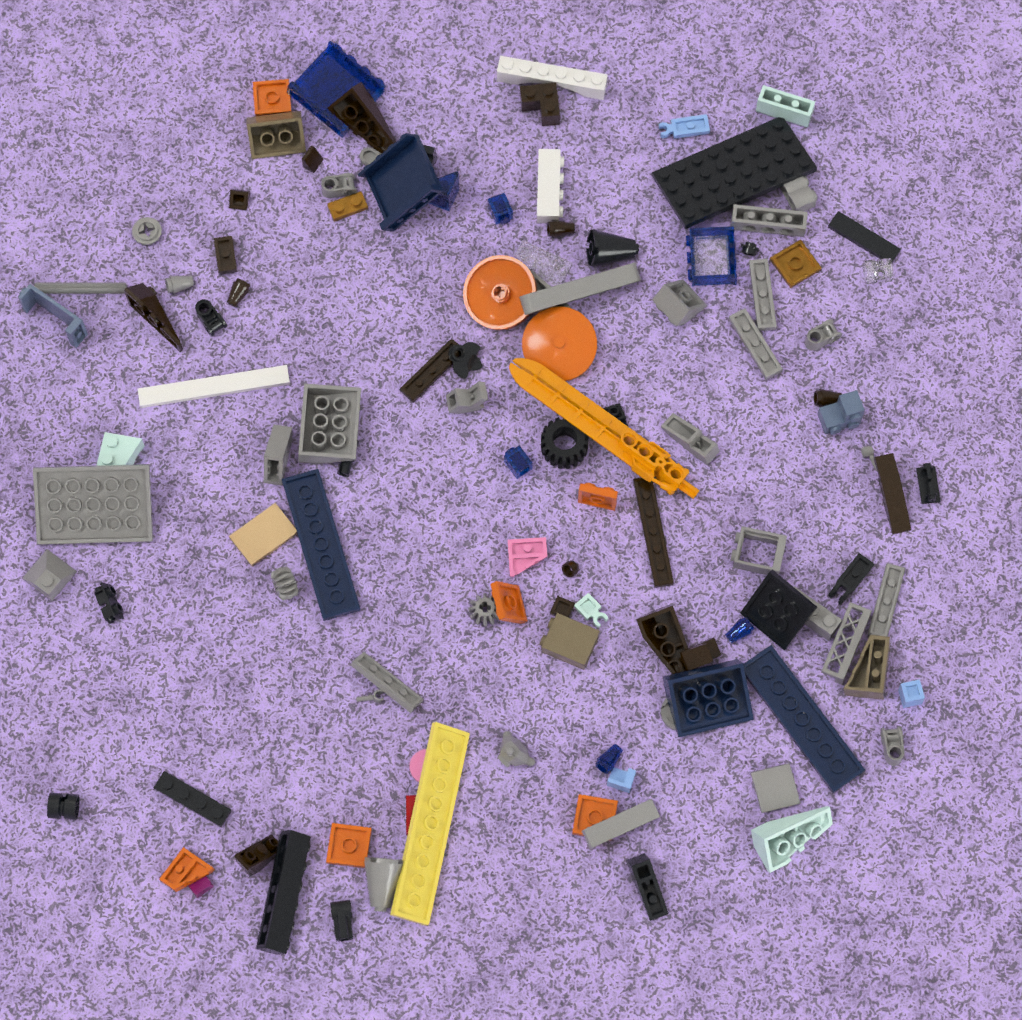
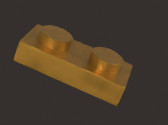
[327,191,368,222]

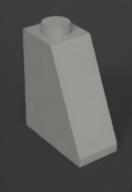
[264,424,292,486]

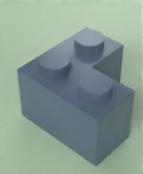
[817,390,865,435]

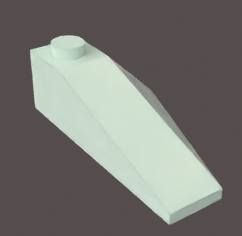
[751,806,833,873]

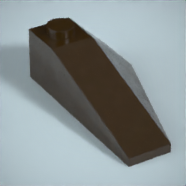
[327,82,396,153]
[636,605,696,674]

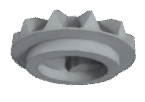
[132,217,162,246]

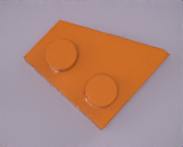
[159,847,215,892]

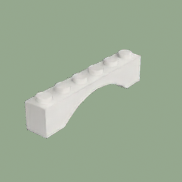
[497,56,608,100]

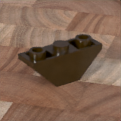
[234,834,279,877]

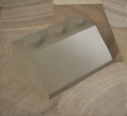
[246,111,306,159]

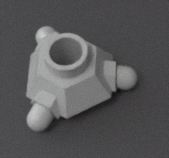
[498,731,535,767]

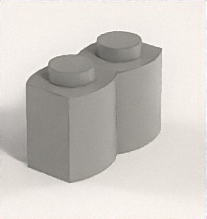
[780,176,817,211]

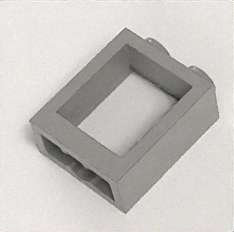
[730,526,787,575]

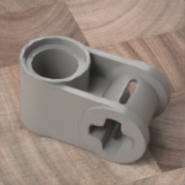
[321,173,357,198]
[805,319,842,351]
[880,726,905,766]

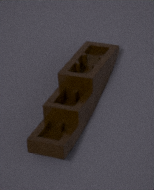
[874,453,911,535]

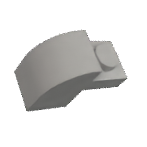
[446,382,488,414]

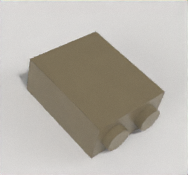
[539,613,600,670]

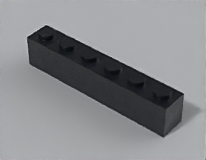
[256,830,311,955]

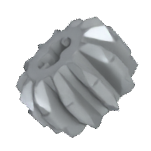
[271,566,298,601]
[469,593,499,627]

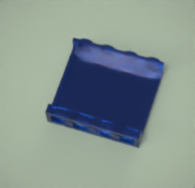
[287,41,386,138]

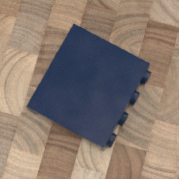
[358,133,443,231]

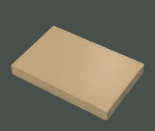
[229,503,297,567]

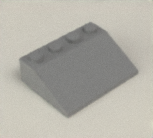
[298,384,361,464]

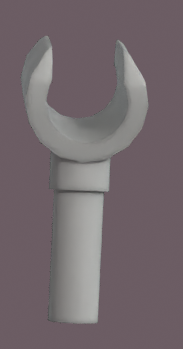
[861,446,877,471]
[356,689,384,703]

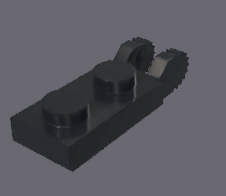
[828,553,875,605]

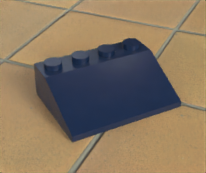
[663,659,754,737]

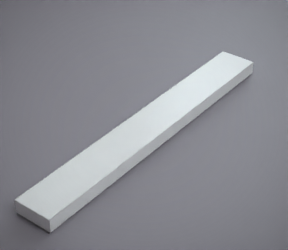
[138,365,290,408]

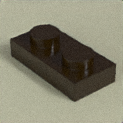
[214,236,237,275]

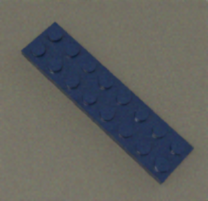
[282,469,361,621]
[744,645,865,794]

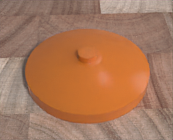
[463,255,537,330]
[522,306,597,381]

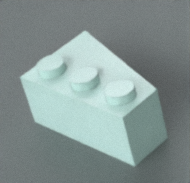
[97,432,145,465]

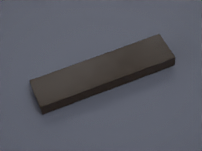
[399,338,460,403]

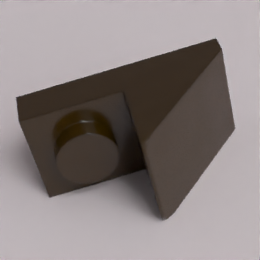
[680,637,721,671]

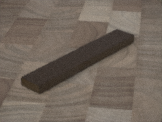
[633,478,674,588]

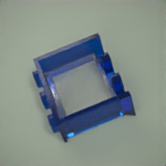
[686,226,737,287]

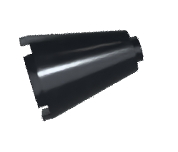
[586,229,639,267]

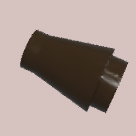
[547,220,575,238]
[227,278,250,307]
[814,389,842,407]

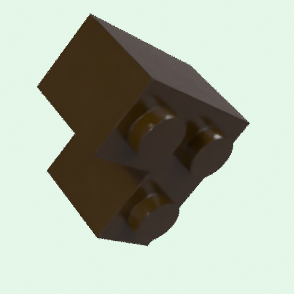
[520,83,560,126]

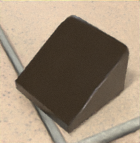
[302,146,323,173]
[229,189,250,210]

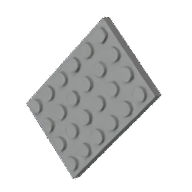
[33,464,153,544]

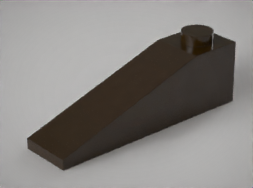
[124,283,183,352]

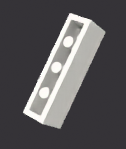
[537,149,564,223]

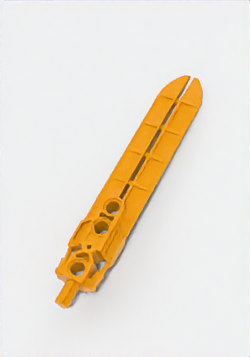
[509,358,700,499]

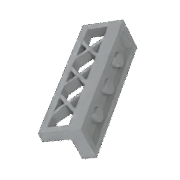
[821,602,872,685]

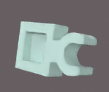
[574,593,608,628]

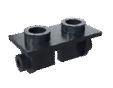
[916,463,941,504]
[94,582,124,624]

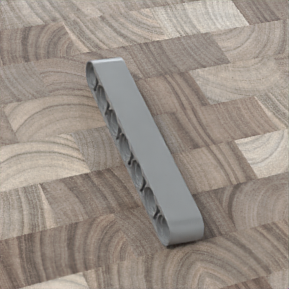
[519,263,641,315]

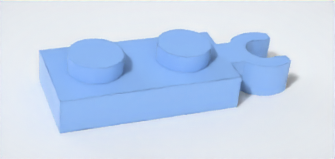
[659,114,710,139]

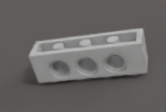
[730,204,808,237]

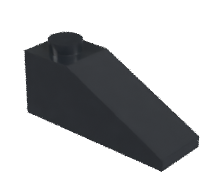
[626,853,669,921]

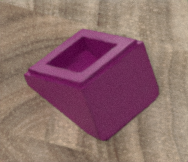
[189,876,214,898]

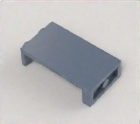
[18,284,88,348]

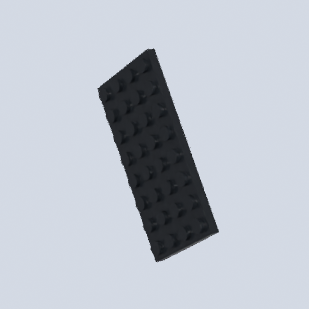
[652,117,817,229]

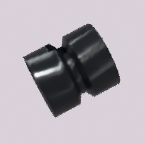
[47,793,80,820]

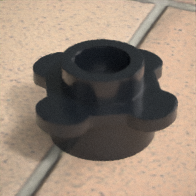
[741,242,759,256]

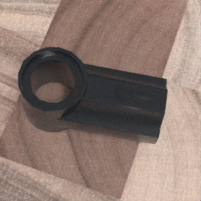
[330,900,353,942]

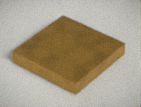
[770,239,822,288]

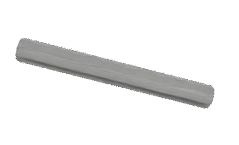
[34,282,127,294]

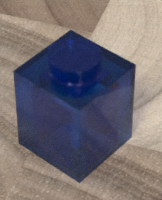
[487,193,513,225]
[504,445,533,479]

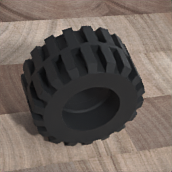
[541,417,589,469]

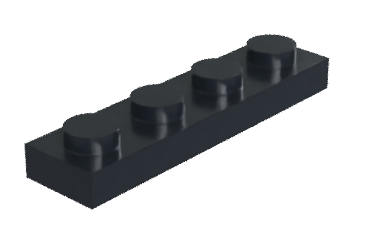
[153,771,232,828]

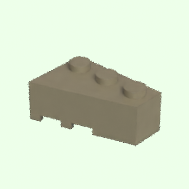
[844,635,891,700]

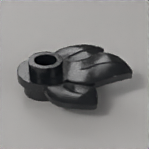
[448,342,482,379]

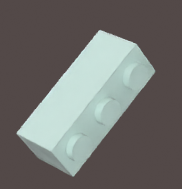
[756,85,816,128]

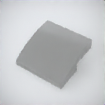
[750,763,800,813]

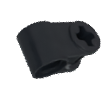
[195,299,227,337]

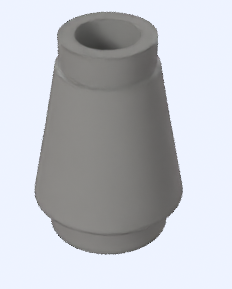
[165,276,194,294]

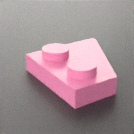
[508,537,547,577]

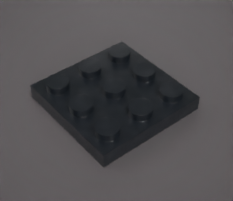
[740,570,817,650]

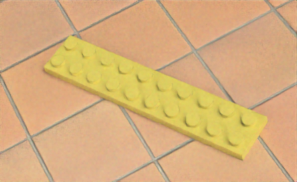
[390,722,470,926]

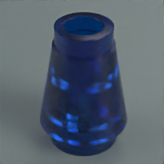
[725,617,755,644]
[595,744,623,774]

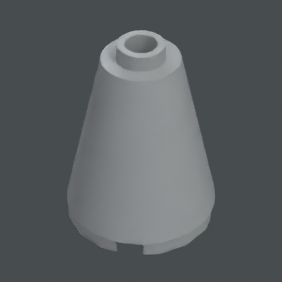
[364,857,404,912]

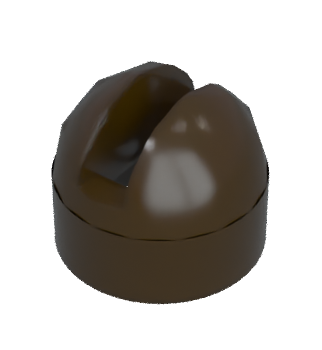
[562,560,579,577]

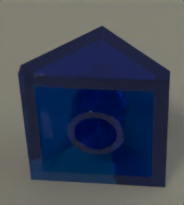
[428,171,459,211]

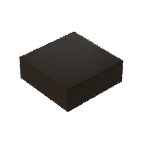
[550,596,575,618]

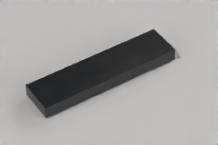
[828,211,901,265]

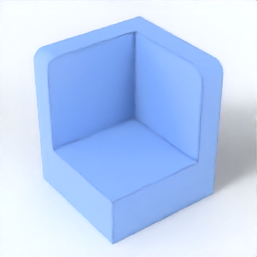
[898,679,925,708]
[607,767,636,793]

